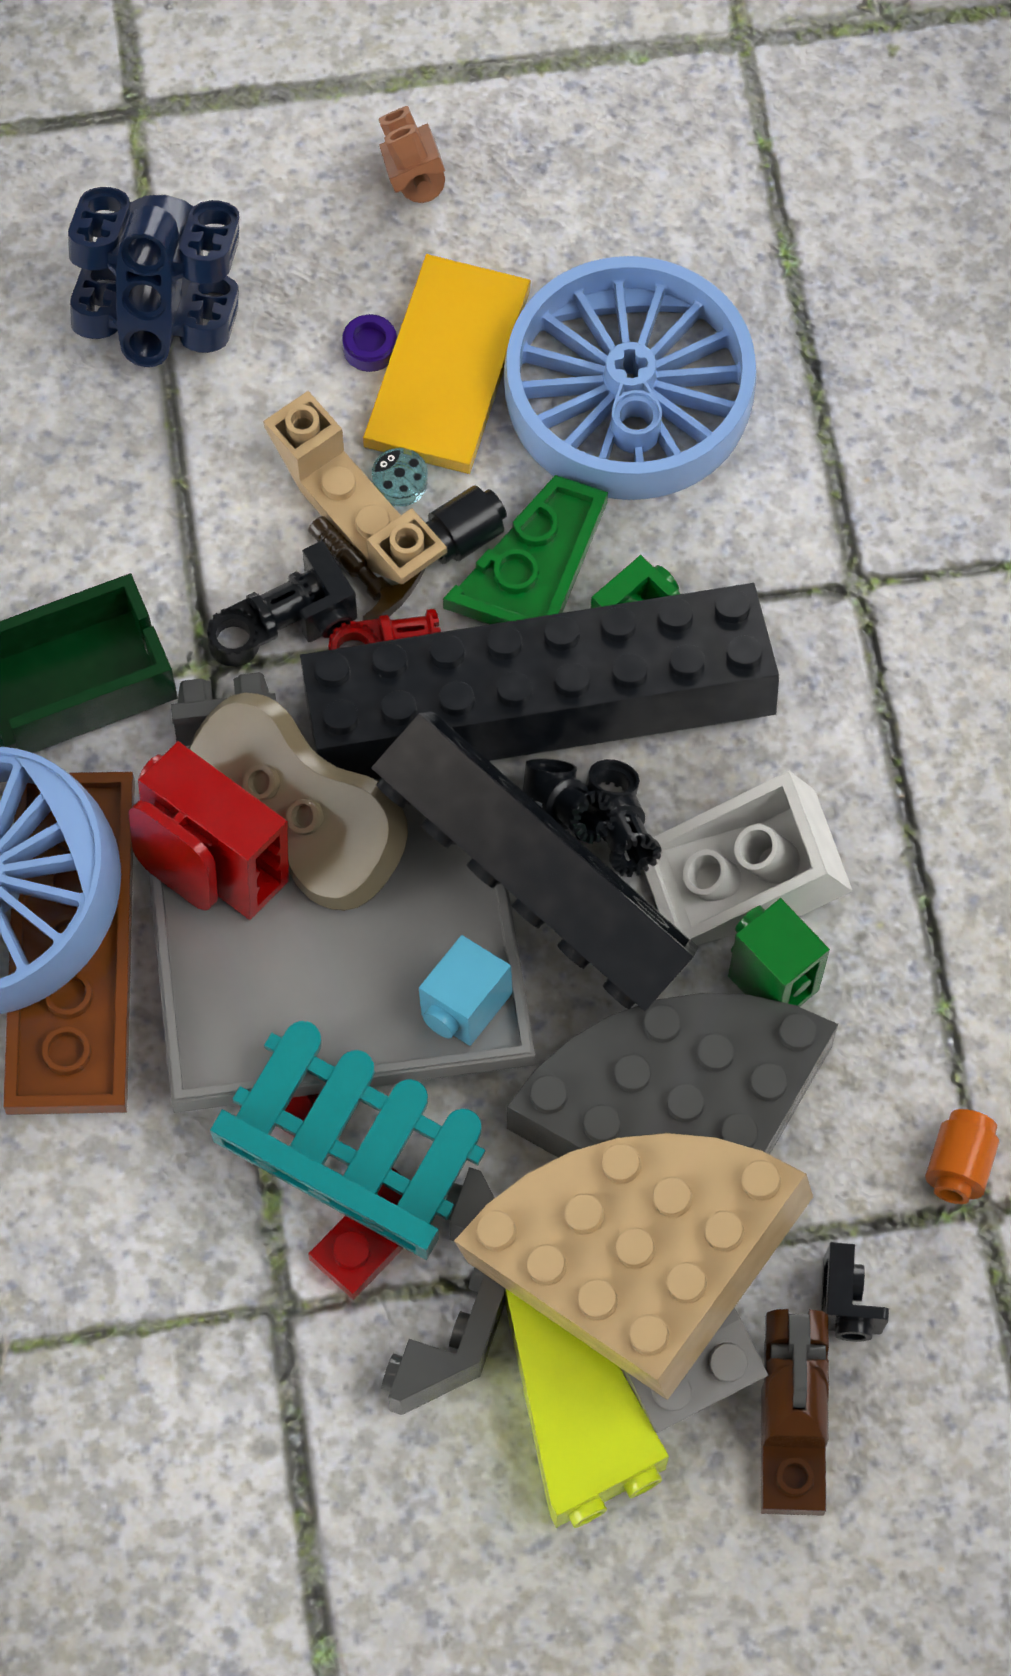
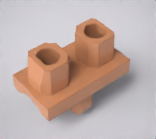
[379,106,445,203]

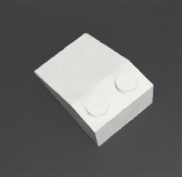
[644,771,853,945]

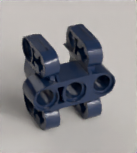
[68,187,240,367]

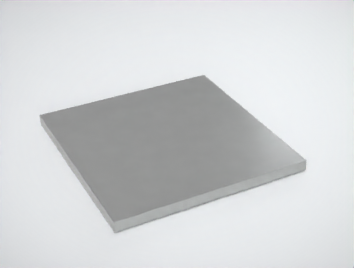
[149,779,536,1113]

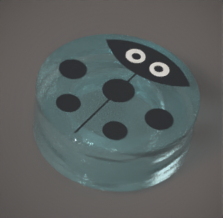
[372,448,428,507]

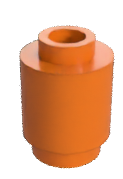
[925,1109,999,1204]

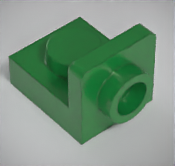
[591,555,680,608]

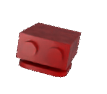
[129,741,289,920]

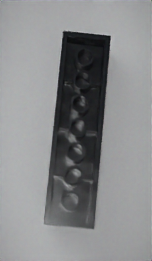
[300,583,779,779]

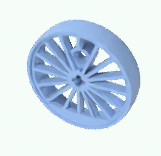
[504,256,757,500]
[0,747,121,1014]

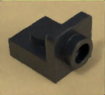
[300,540,357,642]
[821,1242,889,1342]

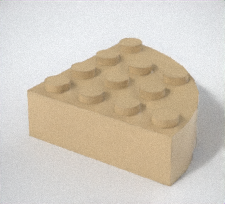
[454,1133,813,1400]

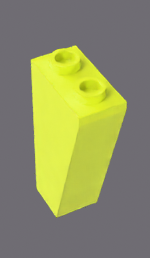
[505,1289,669,1528]

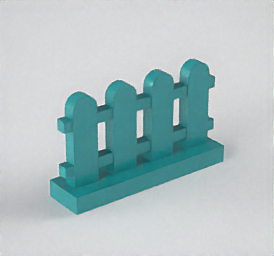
[210,1021,485,1260]

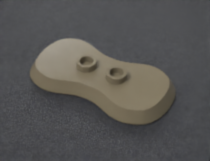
[189,692,408,911]

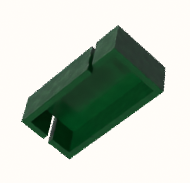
[0,573,178,753]

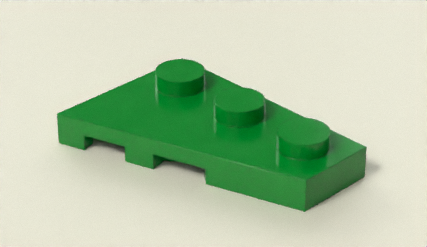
[443,475,608,624]

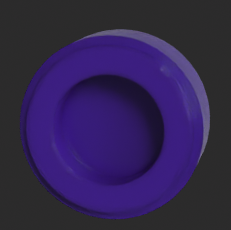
[342,314,397,372]

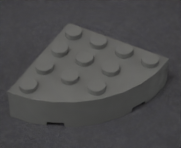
[507,993,838,1158]

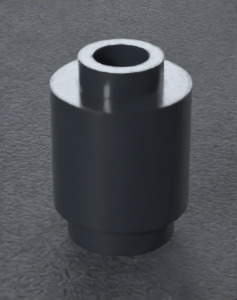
[426,485,507,564]

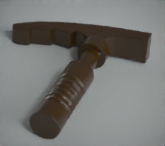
[308,516,426,621]

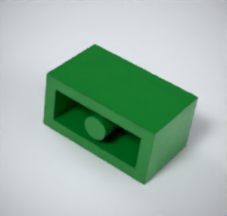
[728,898,830,1007]

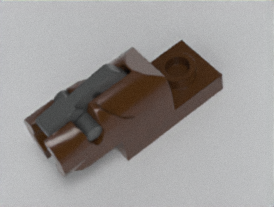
[761,1309,829,1516]

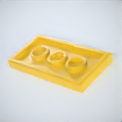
[363,254,531,474]

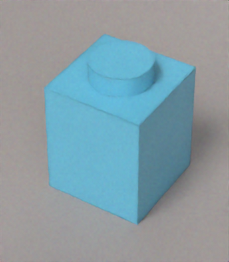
[419,935,513,1046]

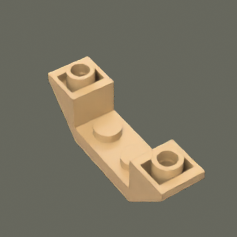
[263,391,447,584]

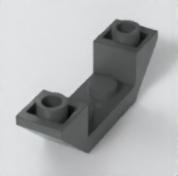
[381,1167,505,1415]

